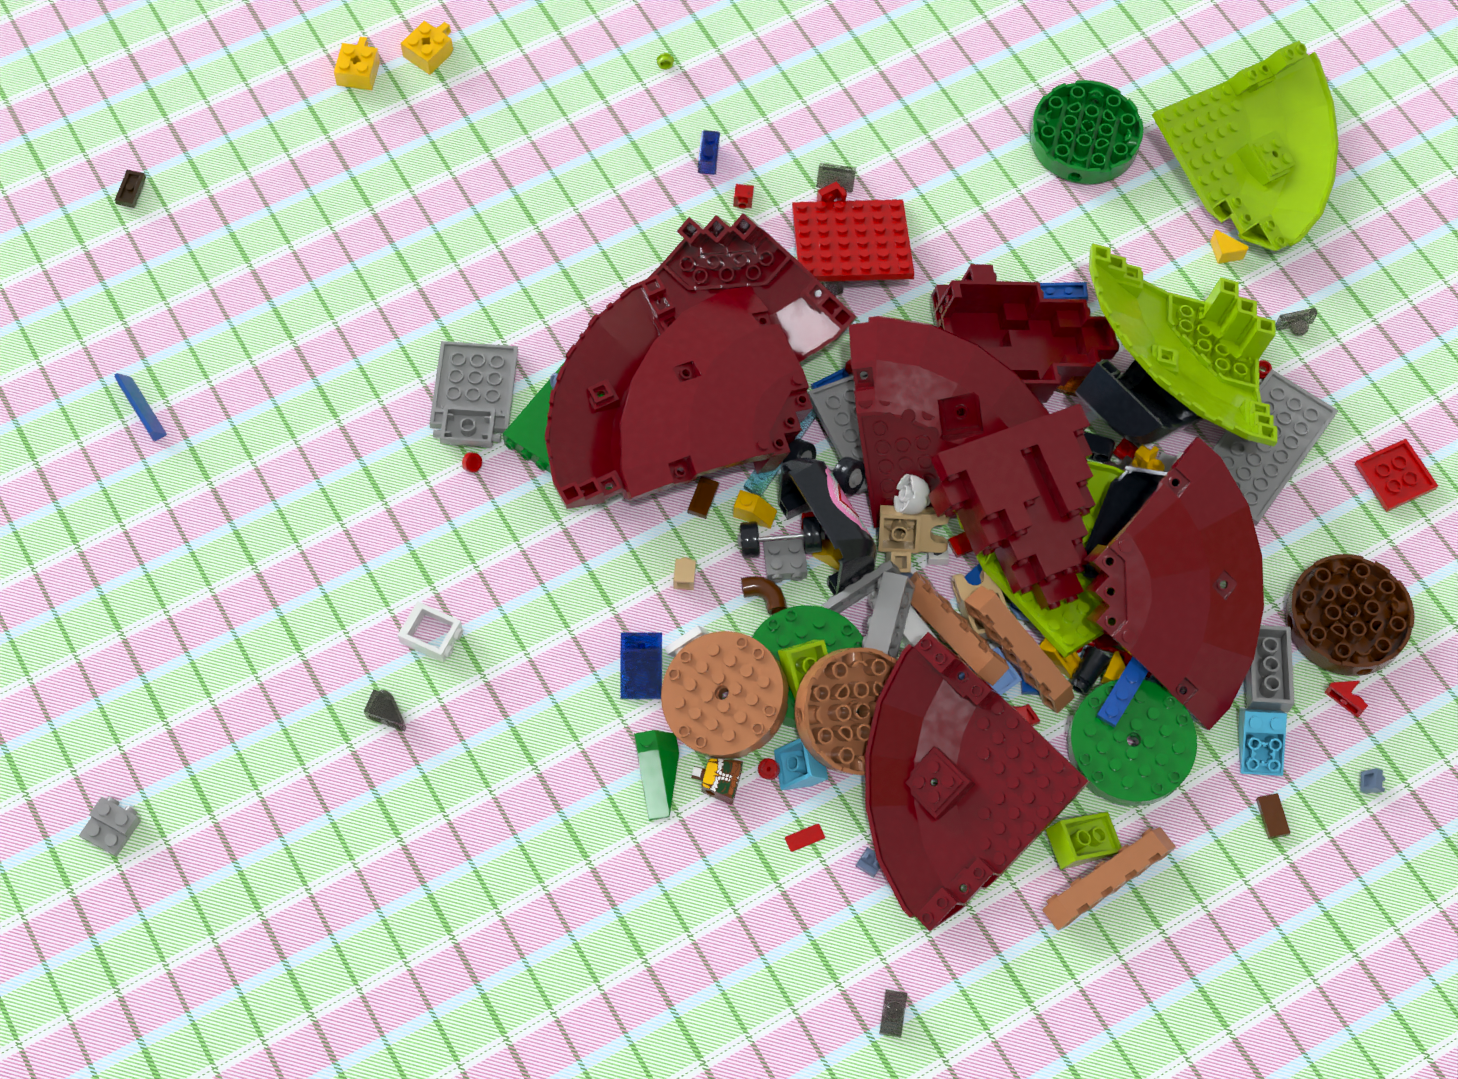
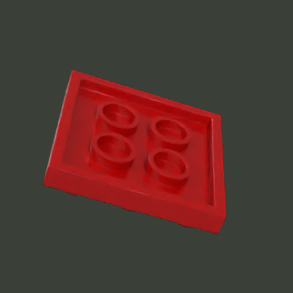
[1355,439,1438,512]

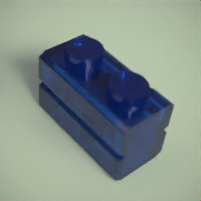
[698,130,720,175]

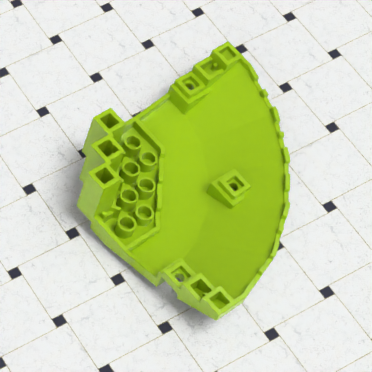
[1089,243,1277,447]

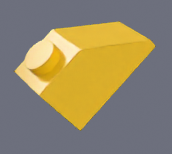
[733,490,777,529]
[1039,638,1081,679]

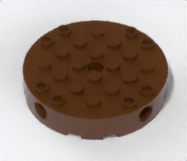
[1285,554,1415,676]

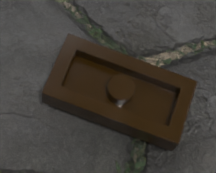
[115,170,146,208]

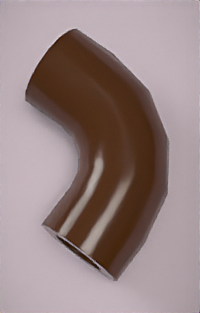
[741,576,787,615]

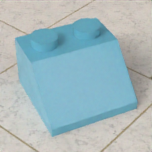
[774,738,828,790]

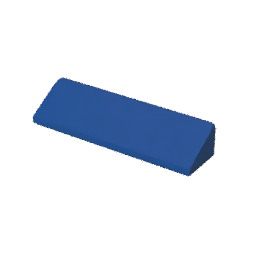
[114,373,167,442]

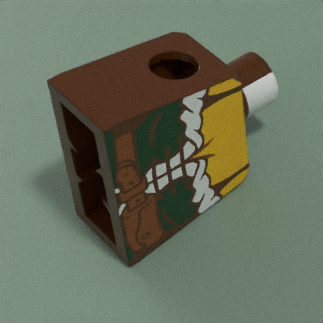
[691,758,743,805]

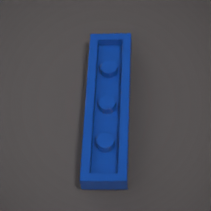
[1096,656,1148,727]

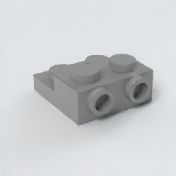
[763,539,808,583]
[79,796,141,857]

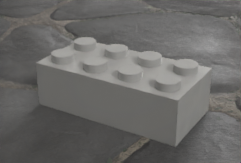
[862,571,915,660]
[1245,625,1294,713]

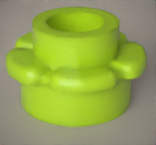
[656,53,674,70]

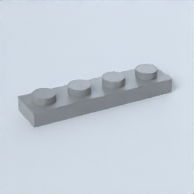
[823,560,901,613]

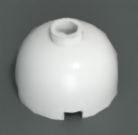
[894,474,931,515]

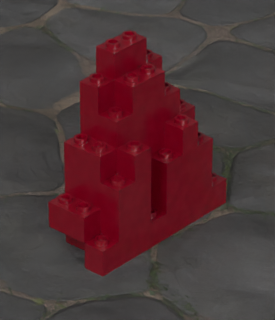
[931,264,1119,415]
[928,403,1096,610]

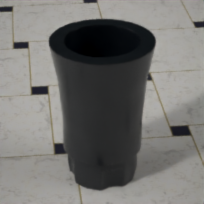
[1070,646,1111,695]

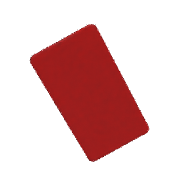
[785,823,825,852]

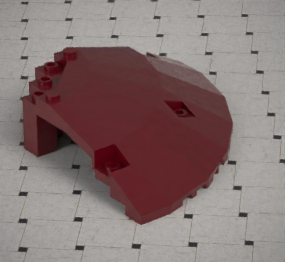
[648,213,858,363]
[545,274,688,509]
[619,286,813,501]
[1084,437,1264,730]

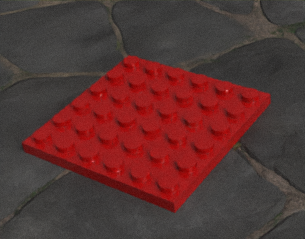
[792,199,915,282]

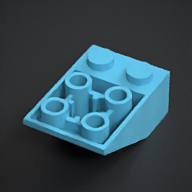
[1238,708,1287,776]

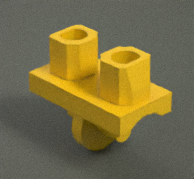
[1132,444,1164,471]

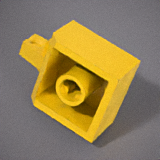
[400,20,453,75]
[334,36,380,90]

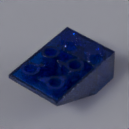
[620,632,662,699]

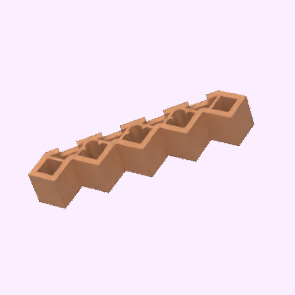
[910,571,1009,686]
[964,585,1075,713]
[1042,827,1176,930]

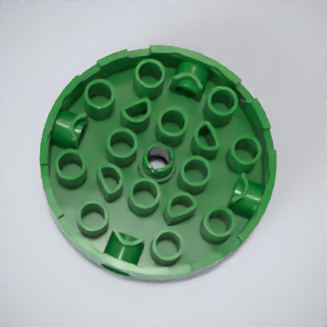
[1030,80,1143,184]
[752,605,863,729]
[1067,680,1197,807]

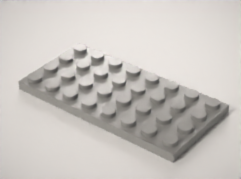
[1212,369,1338,526]

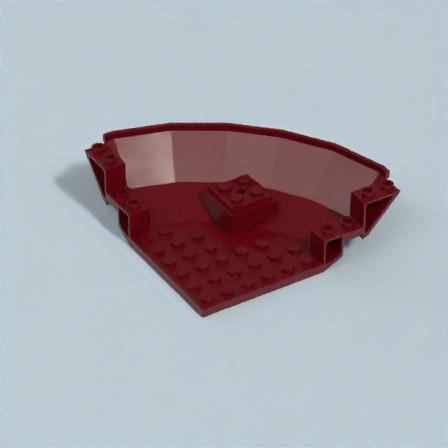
[849,316,1050,528]
[865,632,1090,931]

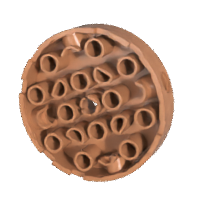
[661,631,789,759]
[795,648,897,775]

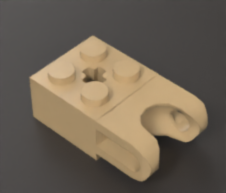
[878,505,950,553]
[951,569,1008,640]

